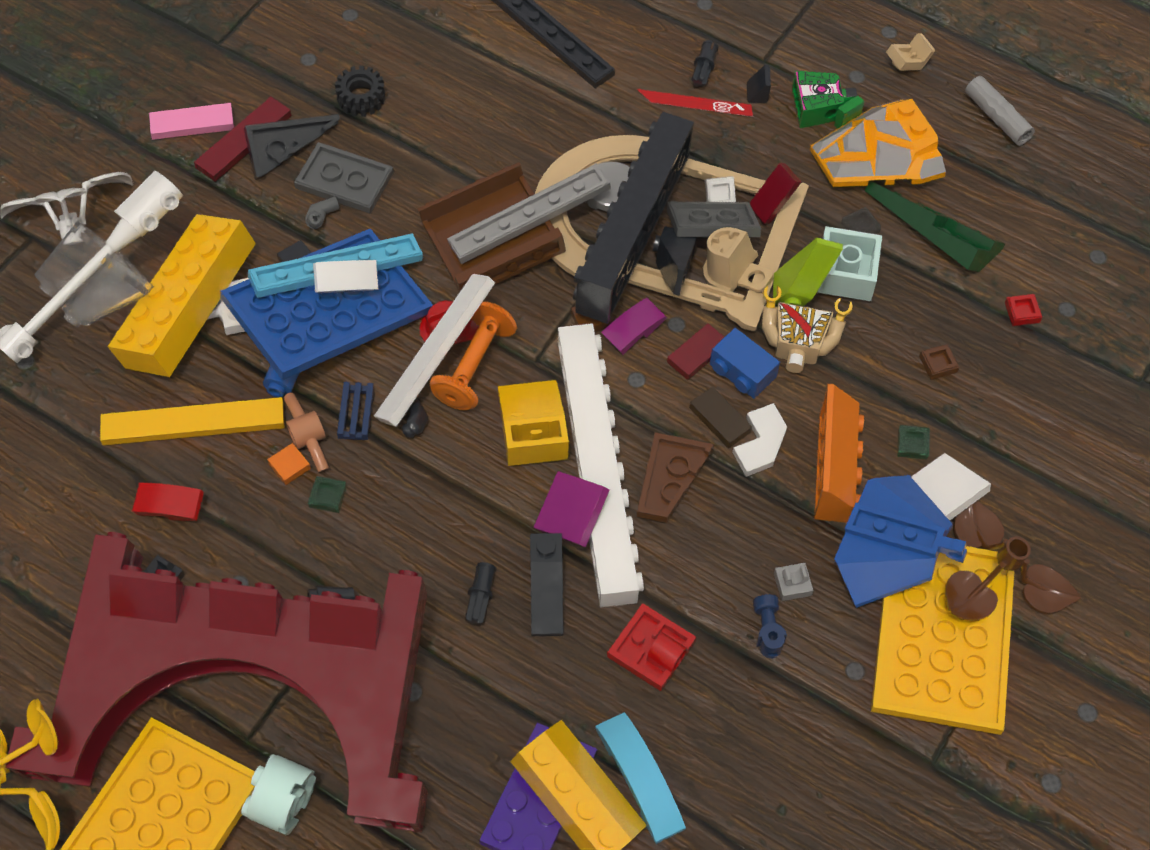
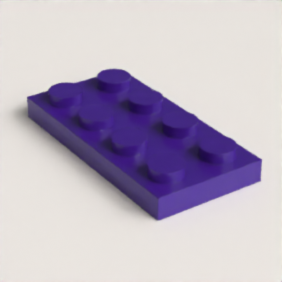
[479,722,597,850]

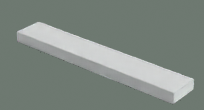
[374,274,495,427]

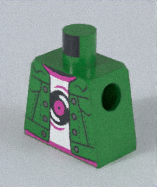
[791,71,857,128]

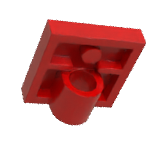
[607,603,696,691]

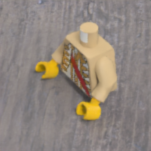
[762,286,853,373]

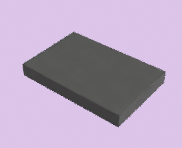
[294,142,394,214]
[667,201,762,237]

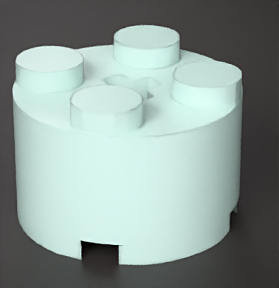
[241,754,316,835]

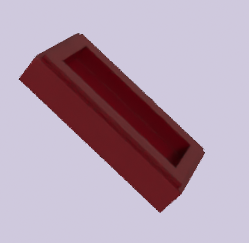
[750,163,802,224]
[667,323,724,380]

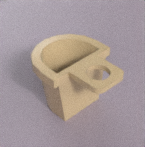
[703,227,774,293]

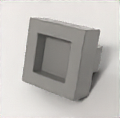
[774,563,814,601]

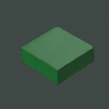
[834,96,864,129]

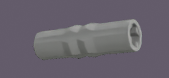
[965,76,1035,146]

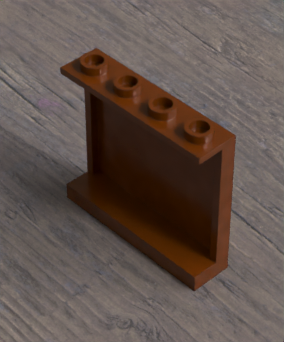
[417,162,566,292]

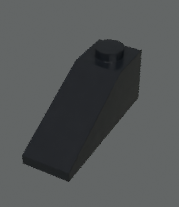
[653,226,697,296]
[530,533,563,637]

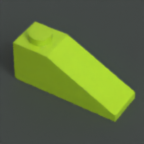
[773,238,843,307]

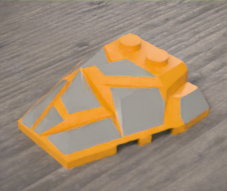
[810,99,946,187]

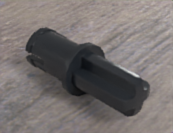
[691,40,719,87]
[465,562,496,625]

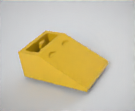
[497,380,569,466]

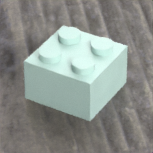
[817,226,882,301]

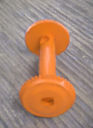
[429,301,517,410]

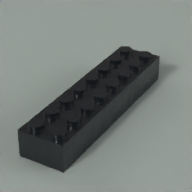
[573,111,694,324]

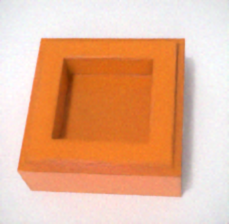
[267,443,311,485]

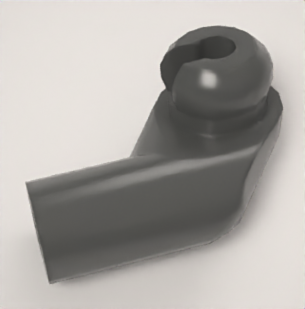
[305,196,340,229]

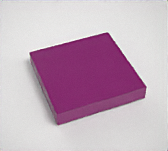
[533,471,610,547]

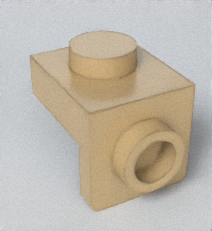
[886,33,935,71]

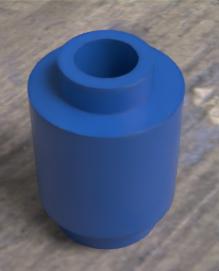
[263,365,299,398]

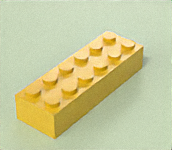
[107,214,256,377]

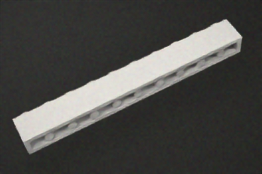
[558,324,644,608]

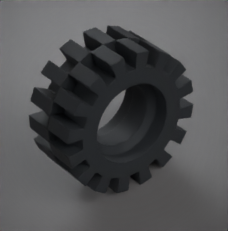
[335,65,385,117]

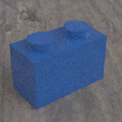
[710,328,780,399]

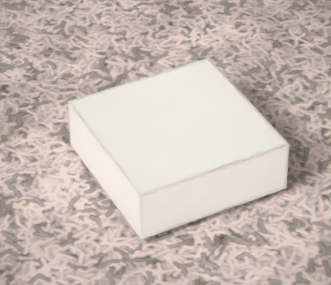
[705,176,736,202]

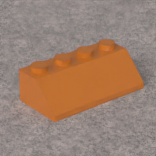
[814,384,864,523]

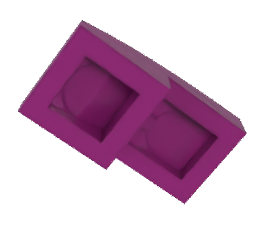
[601,298,667,355]

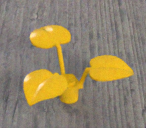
[0,699,60,850]

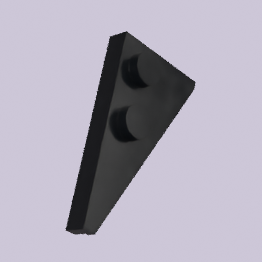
[244,114,340,180]

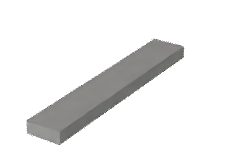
[447,163,611,264]

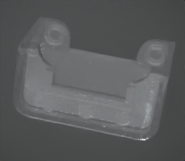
[34,221,154,328]

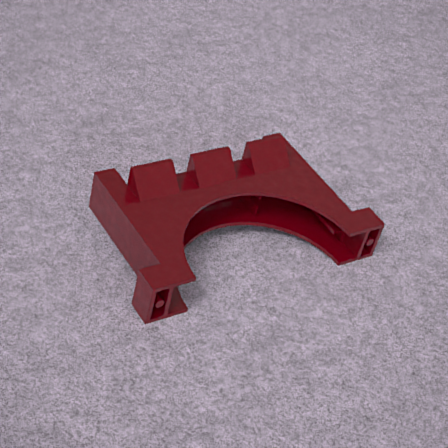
[5,532,428,833]

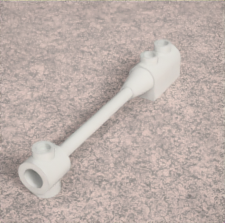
[0,171,183,363]

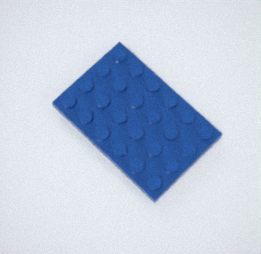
[220,228,433,380]

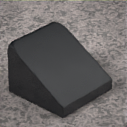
[746,65,771,103]

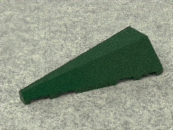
[865,181,1005,272]

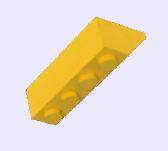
[510,720,647,850]

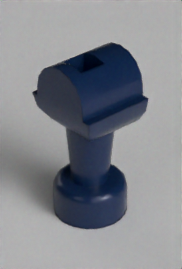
[753,594,787,659]

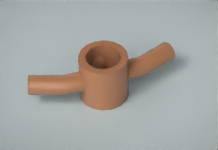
[284,392,329,473]

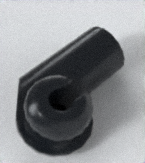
[402,397,428,438]

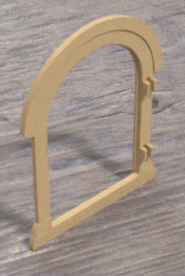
[535,135,809,331]

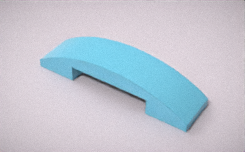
[595,712,686,844]

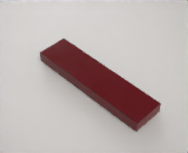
[194,96,292,182]

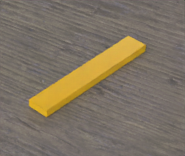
[100,397,285,445]

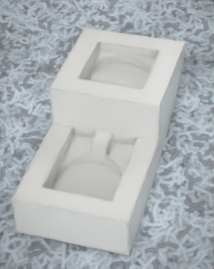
[313,260,378,293]

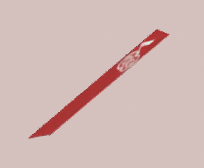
[637,89,753,117]

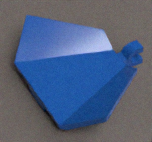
[834,475,967,608]

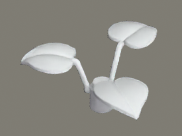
[0,172,133,245]

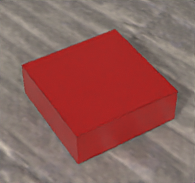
[1005,294,1042,326]

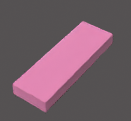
[149,103,234,140]

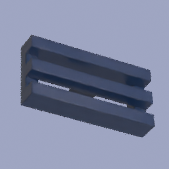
[337,382,374,440]

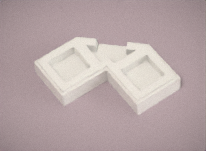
[733,403,787,477]

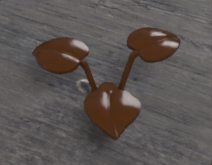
[945,500,1081,621]

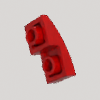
[132,482,204,521]

